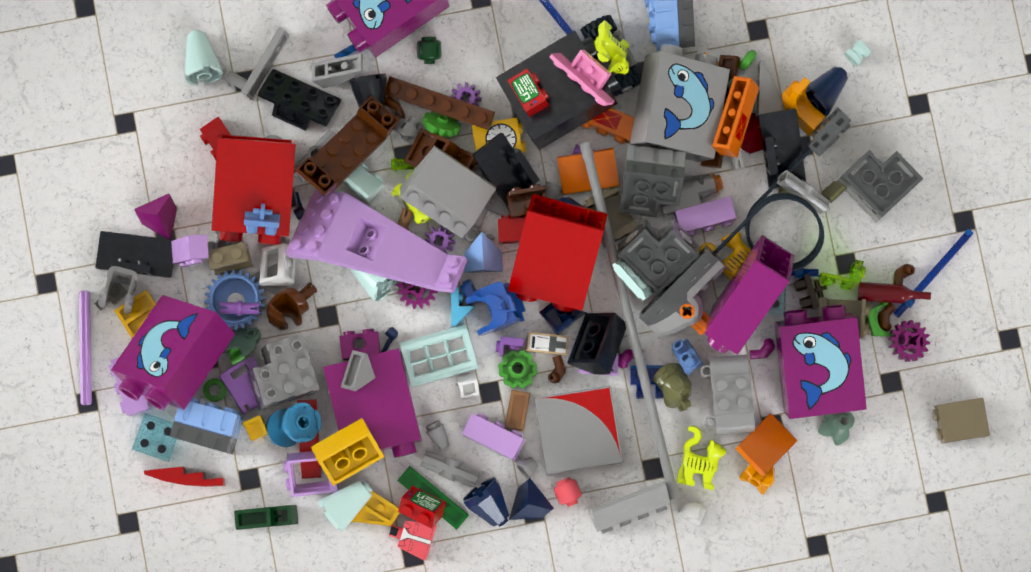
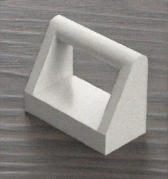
[259,243,295,286]

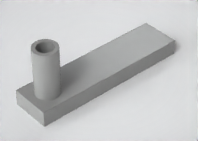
[225,27,289,100]

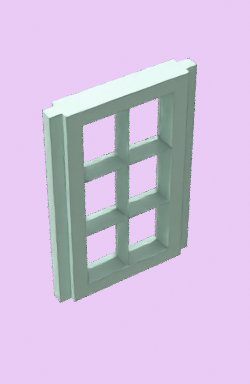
[612,259,655,300]
[399,324,478,387]

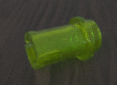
[391,157,414,172]

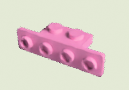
[550,50,615,106]

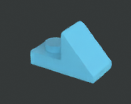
[451,287,475,327]

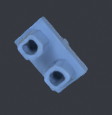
[244,203,280,235]
[672,339,704,375]

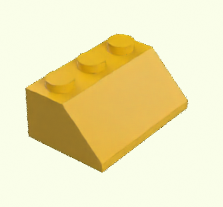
[311,418,384,486]

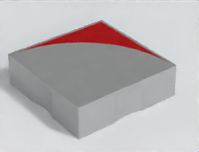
[534,386,623,475]

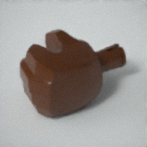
[266,282,317,330]

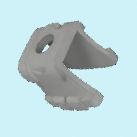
[98,266,138,314]

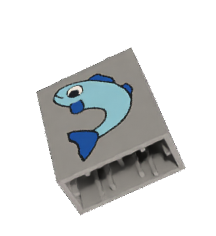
[629,45,730,162]

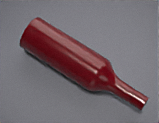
[858,282,931,304]

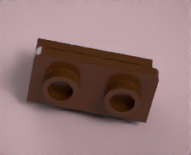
[506,184,546,218]

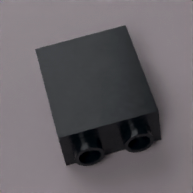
[496,30,621,150]

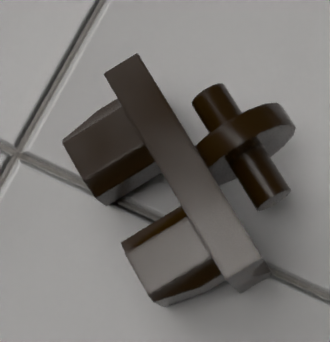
[793,274,827,310]

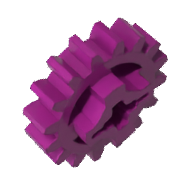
[397,282,438,310]
[888,320,930,362]

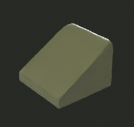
[821,181,846,203]

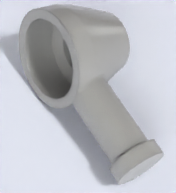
[514,455,538,479]

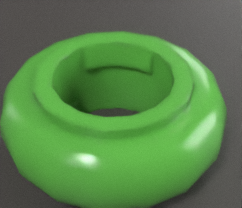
[739,50,757,71]
[203,378,227,402]

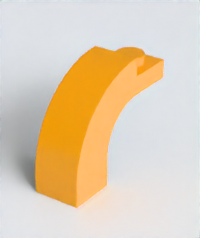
[782,77,826,136]

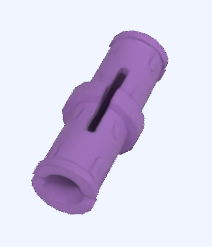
[220,301,260,316]

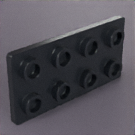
[258,69,341,131]
[758,108,806,188]
[472,132,540,211]
[95,231,174,278]

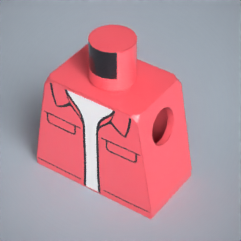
[389,521,437,561]

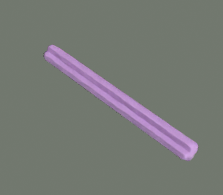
[79,291,92,405]

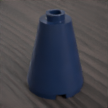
[806,67,848,118]

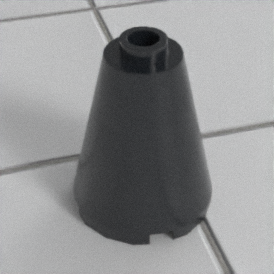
[349,73,387,107]

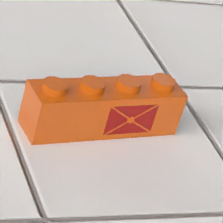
[712,76,759,158]
[580,108,634,144]

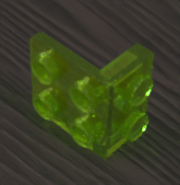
[817,260,866,290]

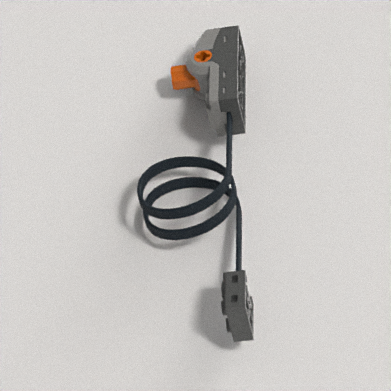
[639,107,851,337]

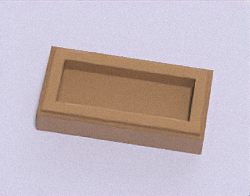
[505,390,530,431]

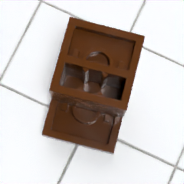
[404,128,476,170]

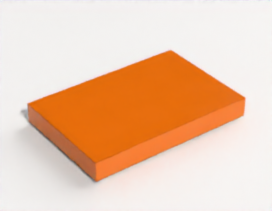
[557,148,620,195]
[735,413,798,477]

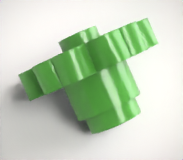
[422,111,461,139]
[498,350,537,389]

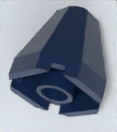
[463,477,509,527]

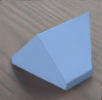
[464,232,503,273]

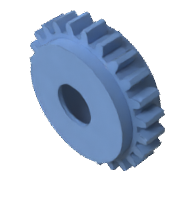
[204,269,266,331]

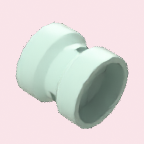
[844,40,871,67]

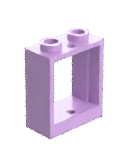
[284,451,338,497]

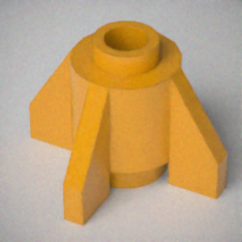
[739,464,775,495]

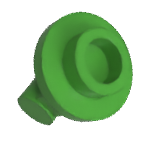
[228,348,250,366]

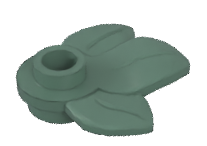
[225,328,261,357]
[818,412,855,445]

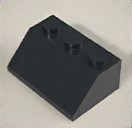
[567,312,626,374]

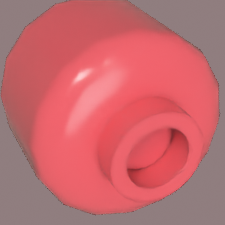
[553,477,582,507]

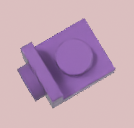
[496,336,524,357]

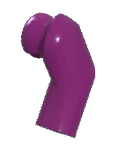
[749,338,775,360]
[618,349,643,369]

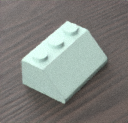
[343,163,383,204]

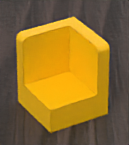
[242,415,268,441]

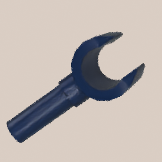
[293,192,305,220]
[381,327,398,353]

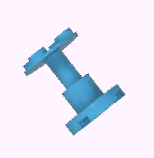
[267,403,322,447]

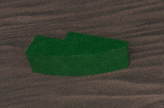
[234,505,298,530]

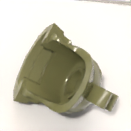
[652,363,691,412]

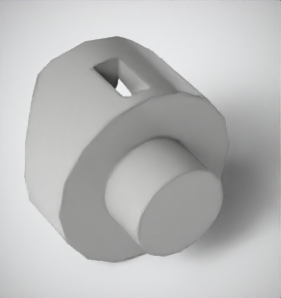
[394,116,420,145]

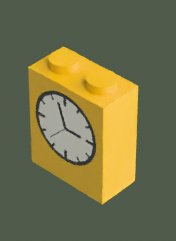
[472,118,526,153]

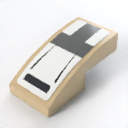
[526,332,569,356]

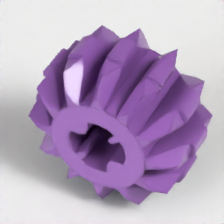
[450,82,482,106]
[423,225,456,254]

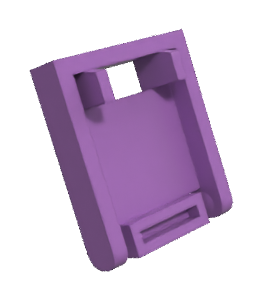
[219,355,259,415]

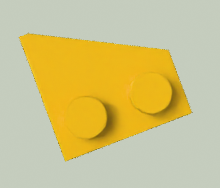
[114,289,156,338]
[351,491,400,526]

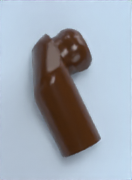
[385,96,405,120]
[893,264,915,285]
[877,303,896,332]
[548,355,566,384]

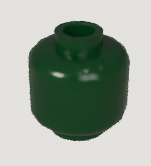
[417,36,442,64]

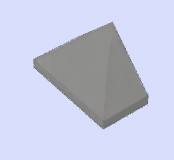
[341,350,375,391]

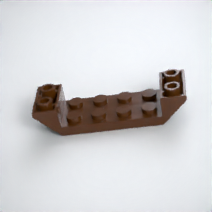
[295,95,400,196]

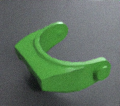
[866,302,893,338]

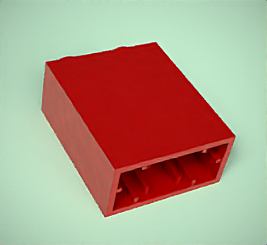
[211,134,296,245]
[508,194,608,312]

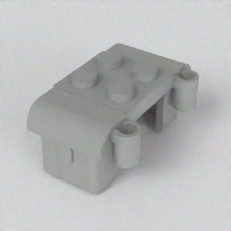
[699,354,755,435]

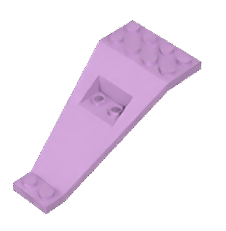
[285,190,467,293]

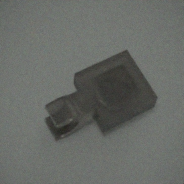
[94,282,128,311]

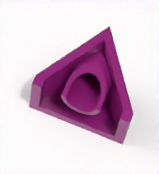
[134,194,177,239]

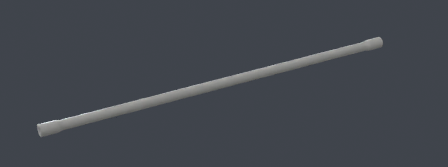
[579,141,680,500]

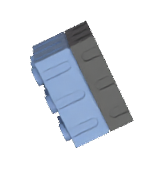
[645,0,695,51]
[170,398,243,455]

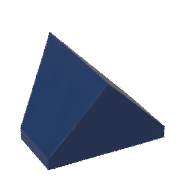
[539,303,587,335]
[509,478,554,520]

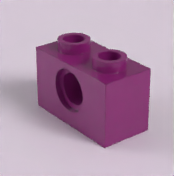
[339,329,381,360]

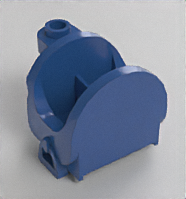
[460,279,526,336]

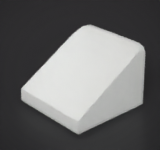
[457,373,480,399]

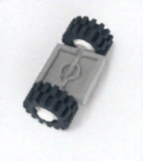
[580,15,641,96]

